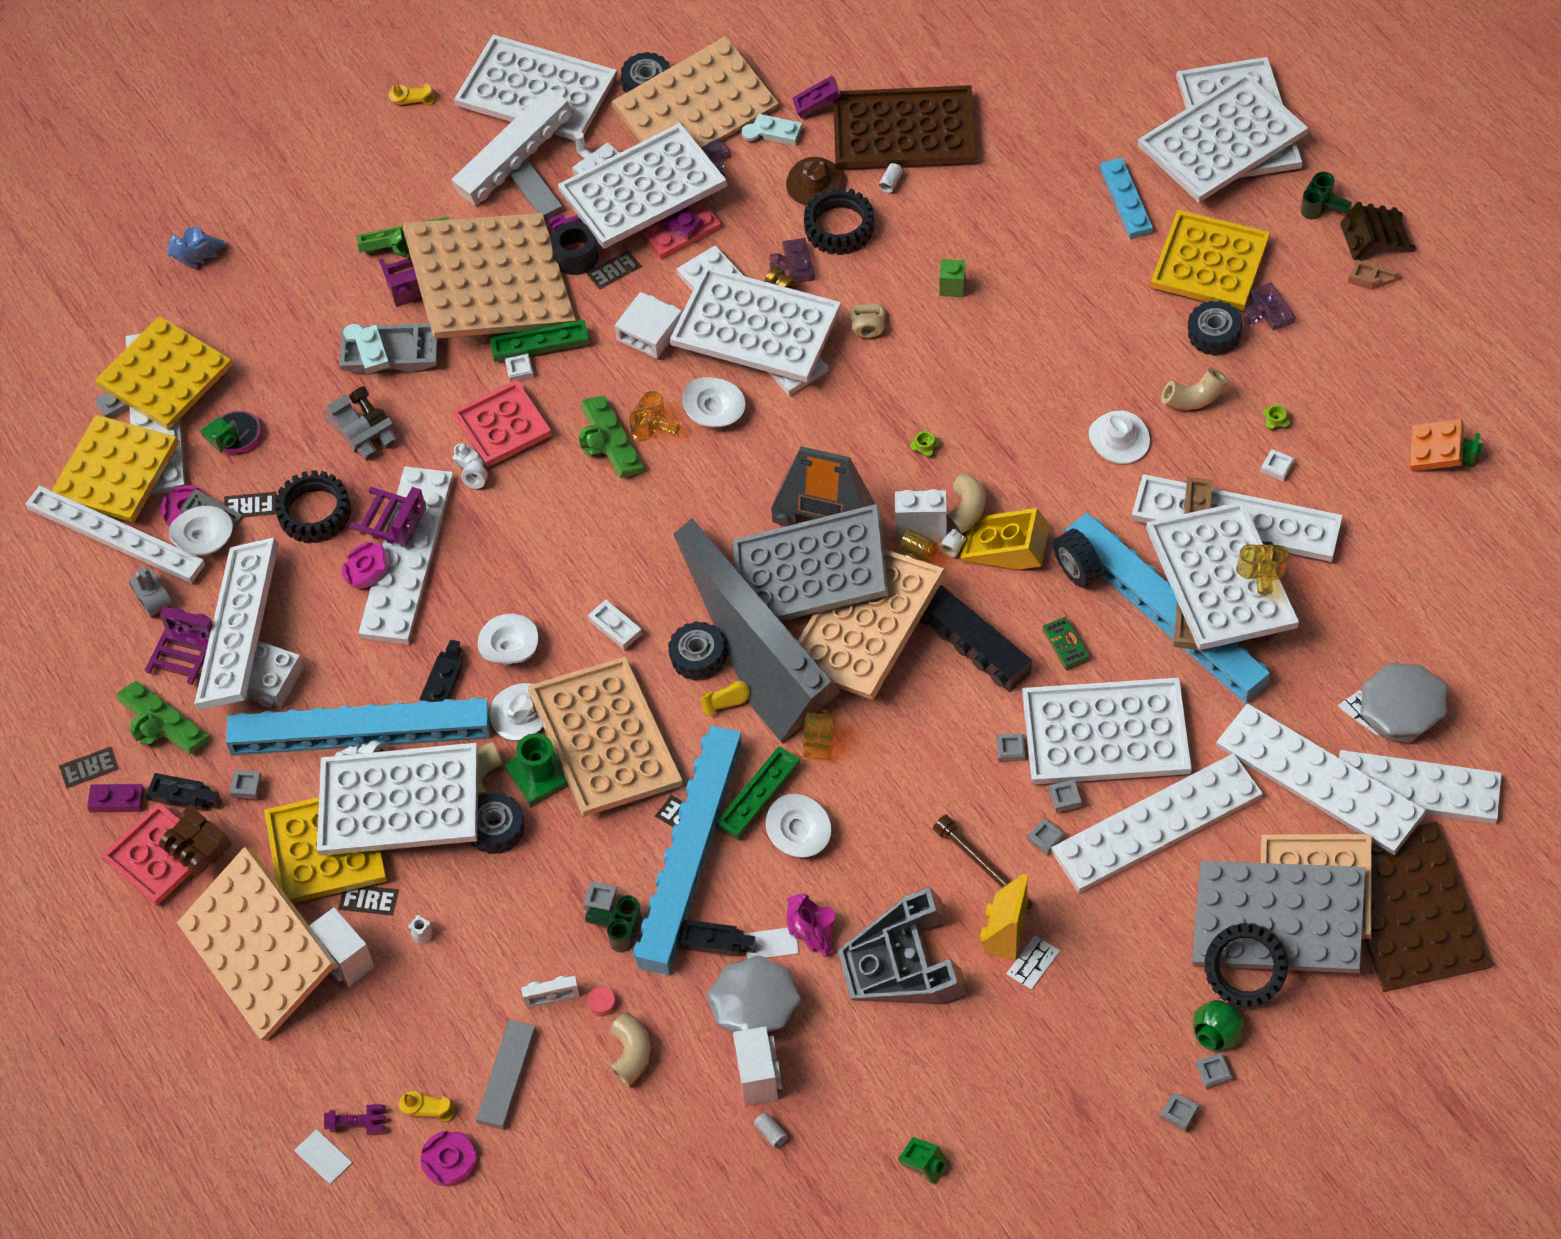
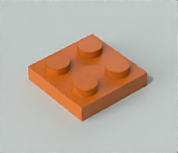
[1410,418,1464,472]

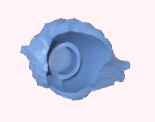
[167,227,227,269]

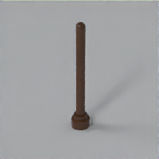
[933,814,1032,910]

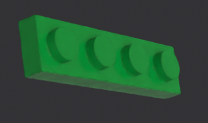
[490,320,589,362]
[716,746,800,840]

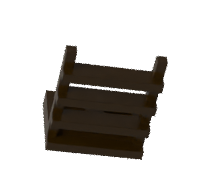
[1340,201,1416,261]

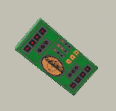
[1043,616,1089,670]

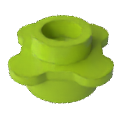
[1262,405,1290,430]
[910,431,939,457]

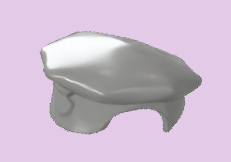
[1361,663,1448,743]
[707,955,801,1035]

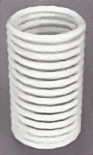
[879,163,903,193]
[754,1113,787,1148]

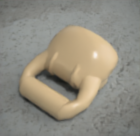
[850,304,886,338]

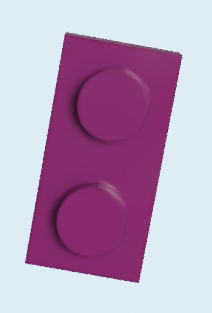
[793,75,841,119]
[658,209,702,240]
[87,784,145,812]

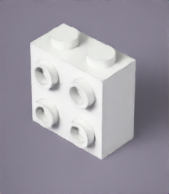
[614,292,682,359]
[895,489,947,541]
[245,641,304,710]

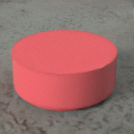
[587,987,616,1016]

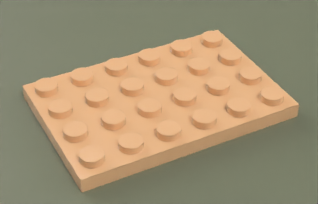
[612,36,779,152]
[798,549,946,700]
[528,657,682,817]
[177,847,337,1041]

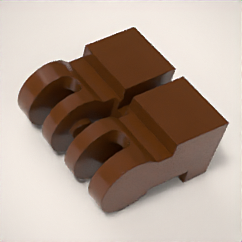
[159,805,232,875]

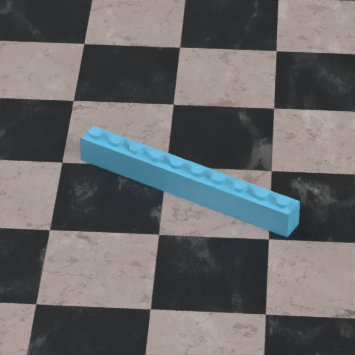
[1065,513,1270,704]
[226,697,490,756]
[633,725,743,975]

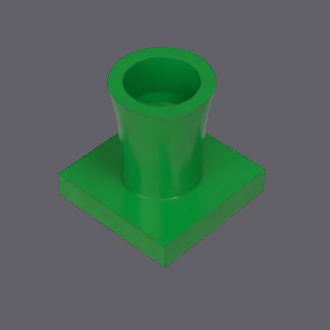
[504,733,569,807]

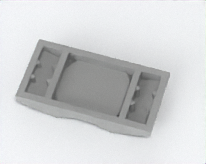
[339,323,438,375]

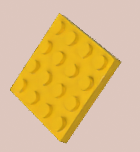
[1150,209,1270,311]
[94,316,233,430]
[51,415,180,523]
[264,797,387,904]

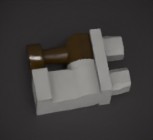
[326,386,396,460]

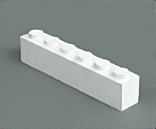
[451,87,572,207]

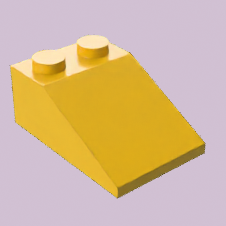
[960,508,1050,570]
[979,874,1028,960]

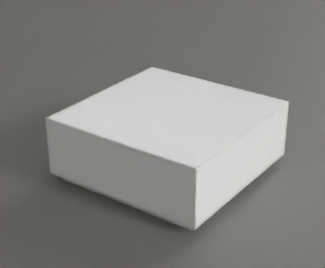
[505,354,534,382]
[1261,449,1295,482]

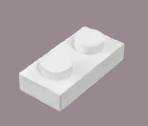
[588,600,642,650]
[521,976,580,1009]

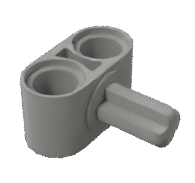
[128,567,173,617]

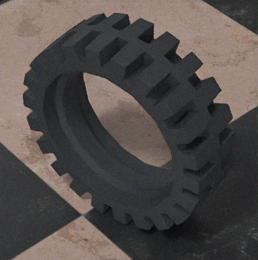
[804,187,874,255]
[275,470,351,543]
[1204,923,1289,1007]

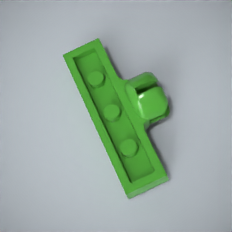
[356,216,449,257]
[579,395,644,478]
[117,680,209,755]

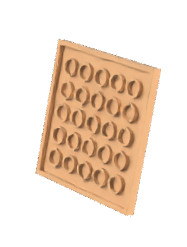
[403,213,576,339]

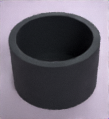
[551,222,599,275]

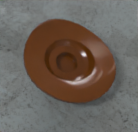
[786,157,844,205]

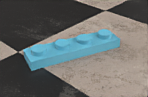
[1099,158,1153,239]

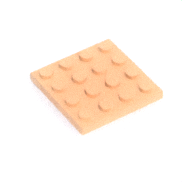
[1261,834,1372,939]

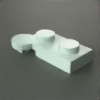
[742,114,802,146]
[343,324,390,374]

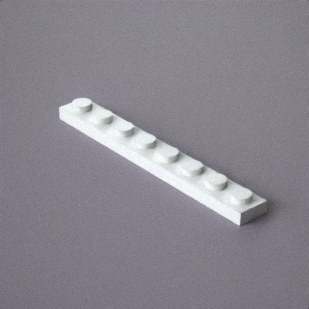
[25,486,205,584]

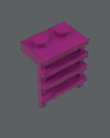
[379,258,422,307]
[349,487,426,548]
[145,607,213,685]

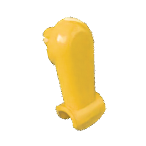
[389,84,436,105]
[701,681,750,716]
[399,1091,455,1122]

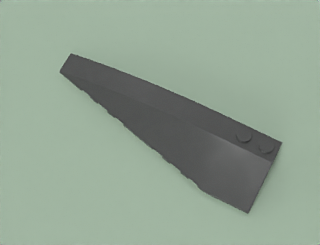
[673,518,841,743]

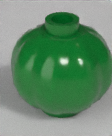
[1193,1000,1244,1051]

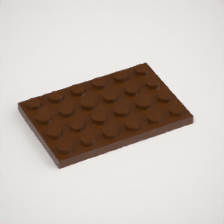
[833,85,976,169]
[1364,821,1491,992]

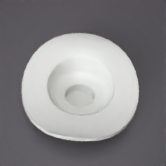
[682,377,745,427]
[1089,411,1150,464]
[169,506,233,556]
[478,614,538,666]
[489,683,543,741]
[766,794,831,858]

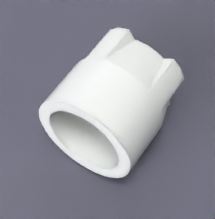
[939,529,966,558]
[408,915,433,944]

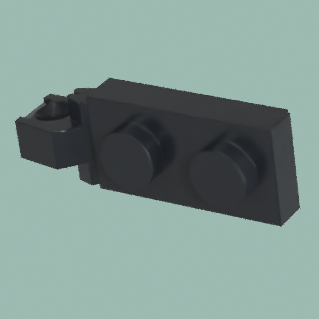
[420,639,463,702]
[145,773,222,810]
[678,920,757,955]

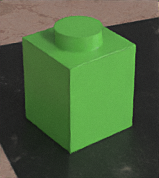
[939,259,966,297]

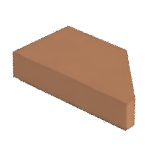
[1348,260,1399,290]

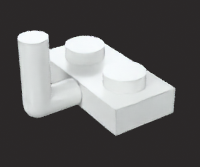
[572,131,620,175]

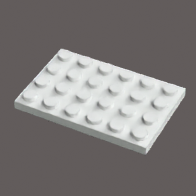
[454,35,617,141]
[1176,57,1302,179]
[1137,72,1308,203]
[558,123,727,249]
[670,266,841,383]
[1146,501,1299,650]
[1022,678,1191,785]
[317,743,479,856]

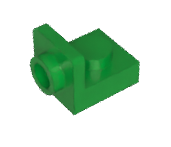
[200,416,239,453]
[1462,433,1484,467]
[898,1137,948,1184]

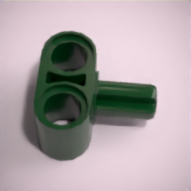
[1301,171,1352,220]
[585,895,642,953]

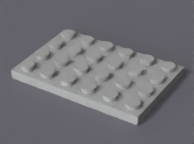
[733,504,888,621]
[1192,861,1366,973]

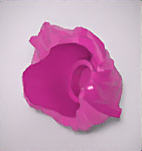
[787,894,836,957]

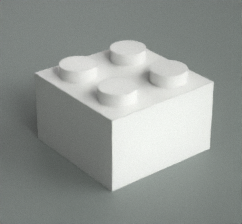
[309,907,375,987]
[733,1026,782,1106]

